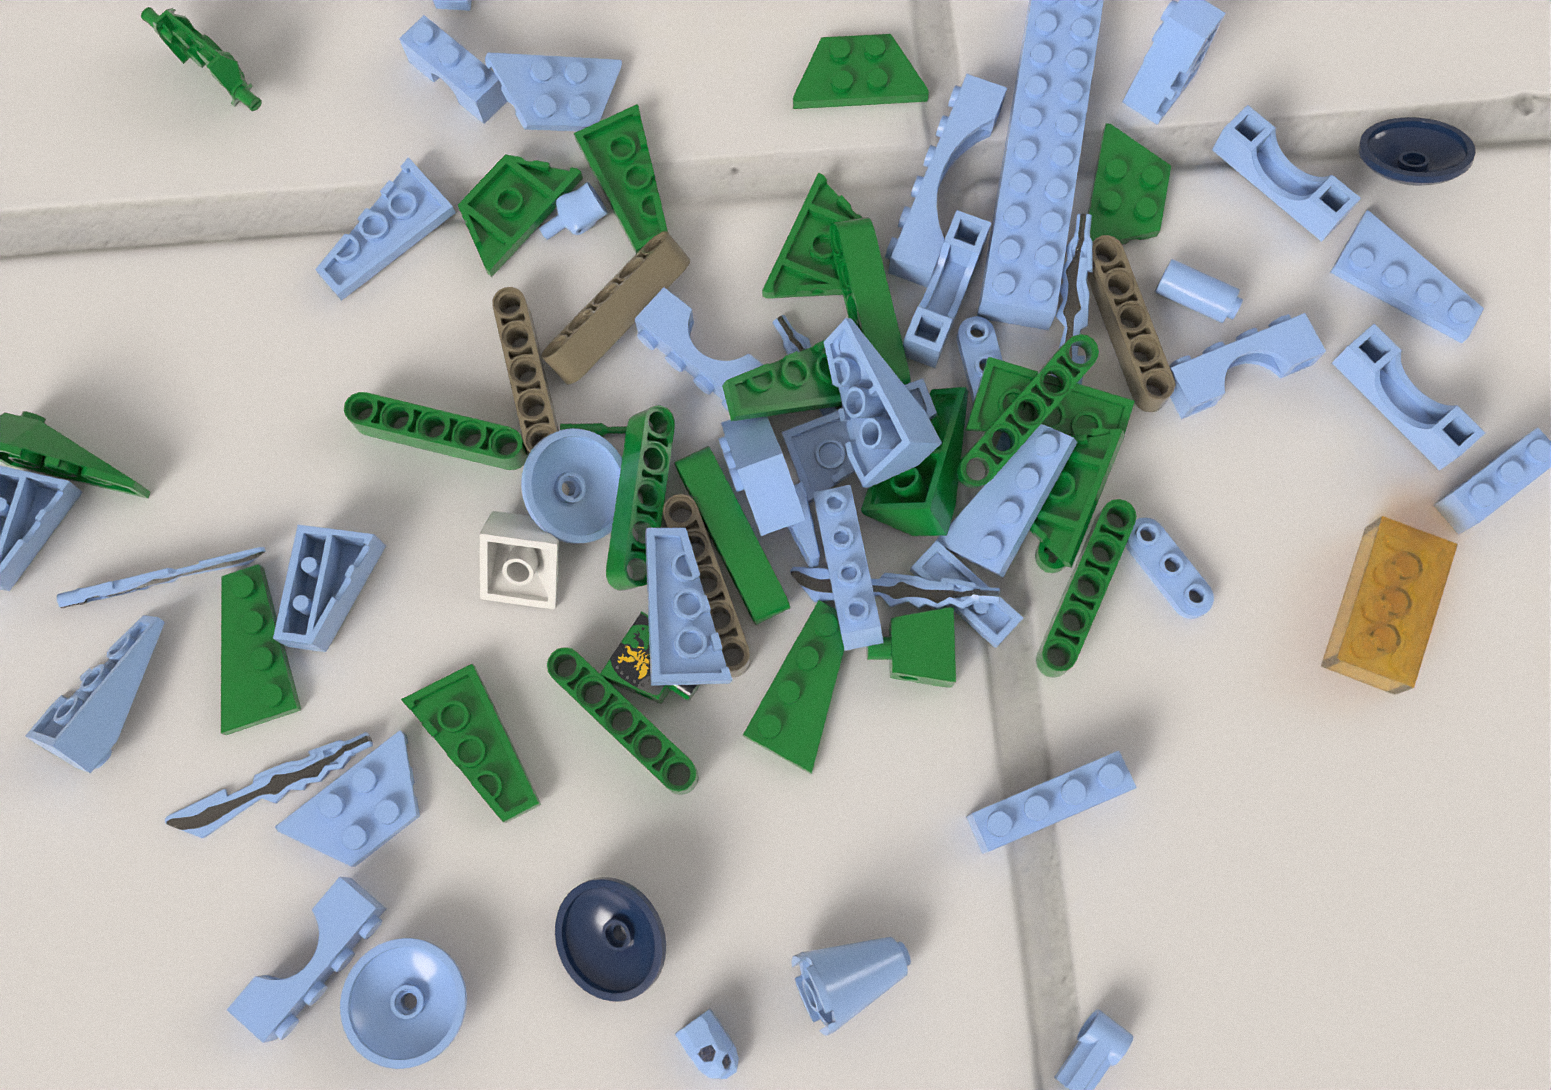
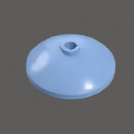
[521,428,622,544]
[340,938,467,1069]

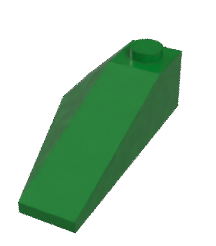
[861,387,969,536]
[0,411,151,499]

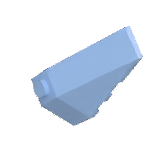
[824,318,942,488]
[25,615,165,773]

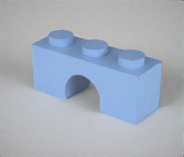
[399,15,507,124]
[1433,427,1551,534]

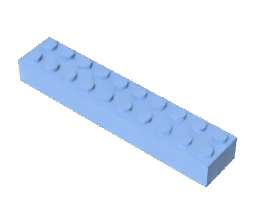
[977,0,1104,330]

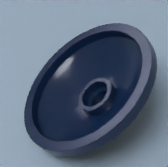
[1358,117,1476,186]
[555,877,666,1002]

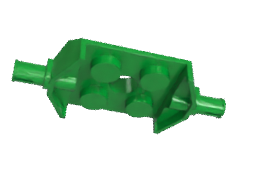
[141,7,262,111]

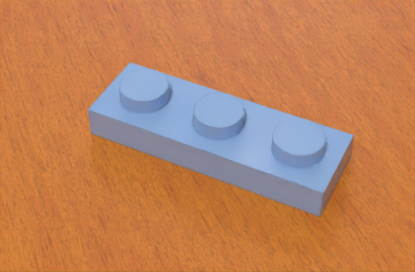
[910,540,1023,648]

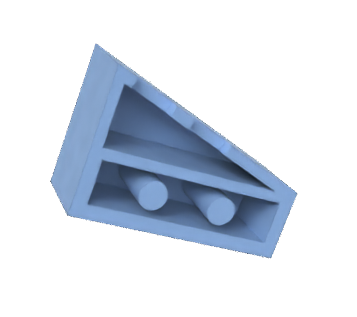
[1123,0,1226,125]
[0,466,82,592]
[273,525,386,652]

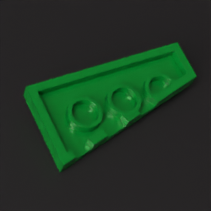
[722,339,842,421]
[965,357,1135,437]
[221,564,301,735]
[401,664,541,823]

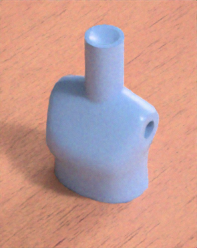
[539,182,608,240]

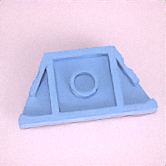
[485,52,622,131]
[275,730,420,867]

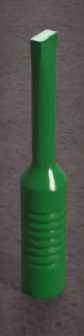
[560,423,650,437]

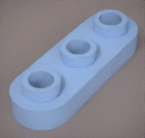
[957,316,1003,402]
[1125,518,1214,619]

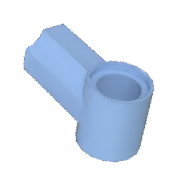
[1054,1009,1133,1090]

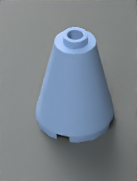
[791,937,911,1036]

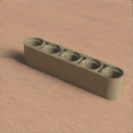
[541,231,690,385]
[1087,235,1175,412]
[492,287,559,453]
[663,494,751,678]

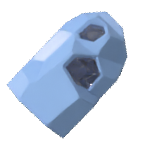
[675,1008,739,1079]

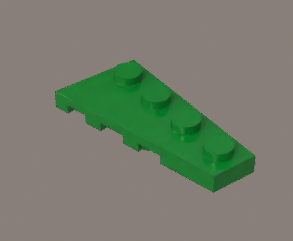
[574,104,668,254]
[743,600,844,775]

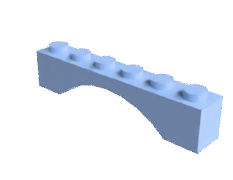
[885,74,1007,287]

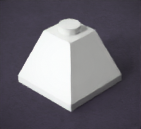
[480,511,559,609]

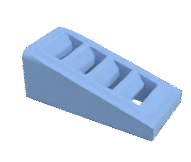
[787,482,820,568]

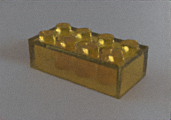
[1321,516,1458,695]

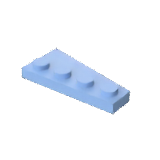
[315,157,456,301]
[1330,209,1484,343]
[782,378,937,503]
[937,424,1077,577]
[645,528,732,686]

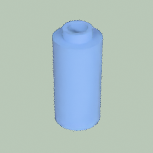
[1155,259,1243,323]

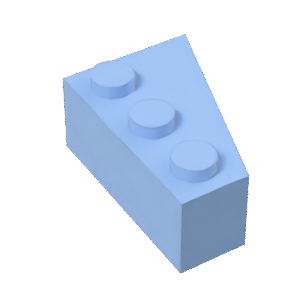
[718,416,806,536]

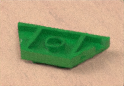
[793,34,929,109]
[1081,123,1171,248]
[458,154,583,277]
[762,173,863,299]
[1029,429,1125,568]

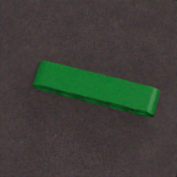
[829,217,911,385]
[956,334,1099,488]
[344,392,529,470]
[606,405,675,591]
[674,446,791,625]
[1036,499,1137,678]
[547,647,699,795]

